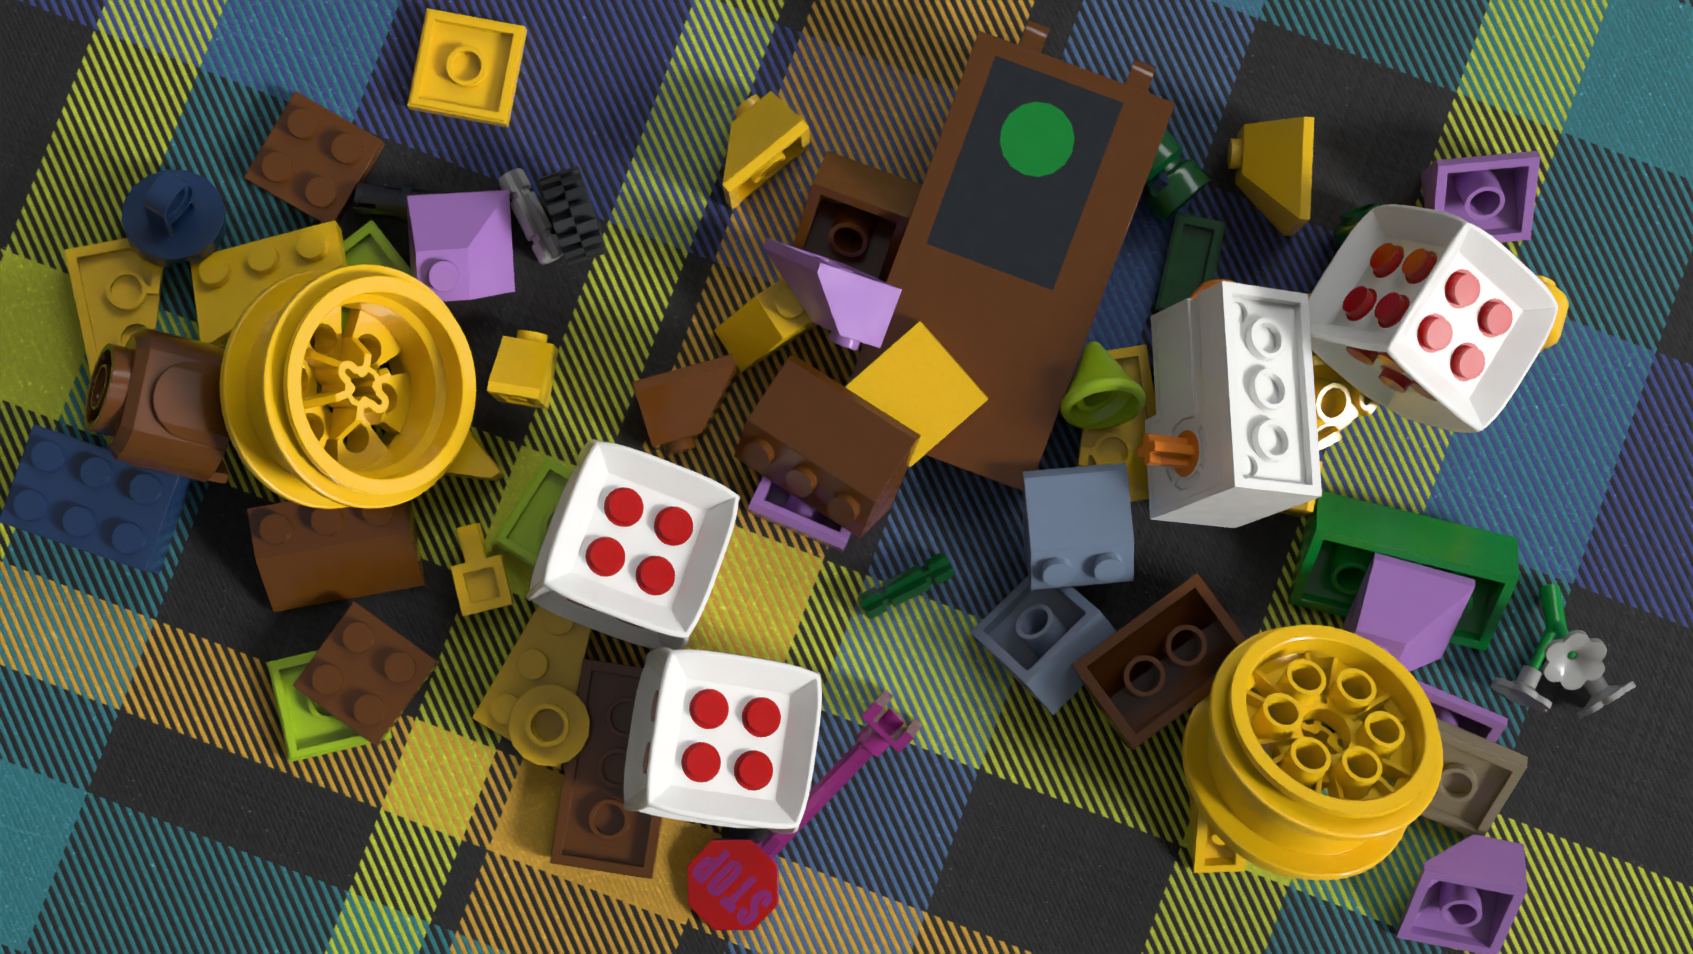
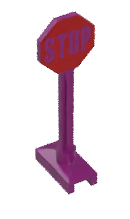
[687,689,922,930]

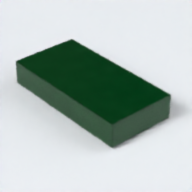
[1153,212,1226,313]

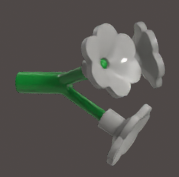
[1490,584,1636,719]

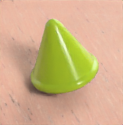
[1060,341,1146,430]

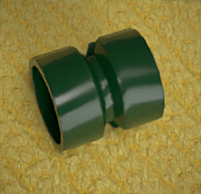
[1142,129,1211,223]

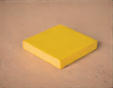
[407,8,527,128]
[845,321,988,467]

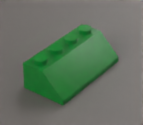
[1288,491,1519,651]

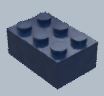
[0,424,193,574]

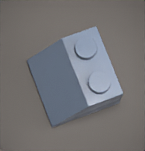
[1023,463,1134,590]
[970,576,1117,715]

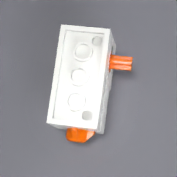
[1137,279,1322,528]

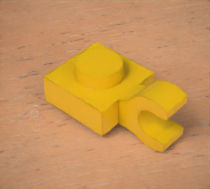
[451,523,514,616]

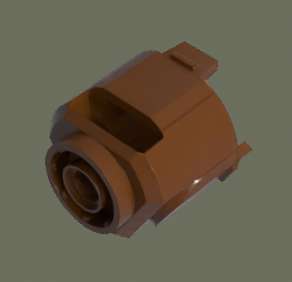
[84,327,230,484]

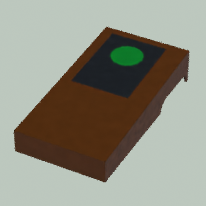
[849,20,1176,491]

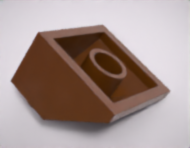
[632,354,739,456]

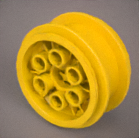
[220,264,476,509]
[1182,625,1443,880]

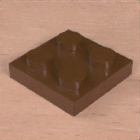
[244,91,386,224]
[292,602,439,746]

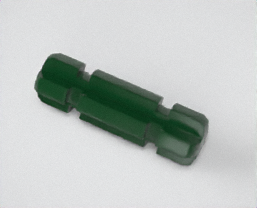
[858,553,954,619]

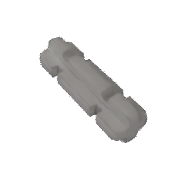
[499,168,564,265]

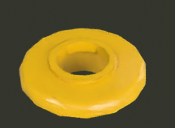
[508,684,590,766]

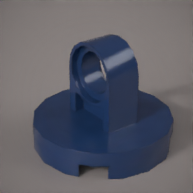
[122,169,226,268]

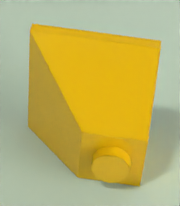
[722,91,810,210]
[1227,117,1314,236]

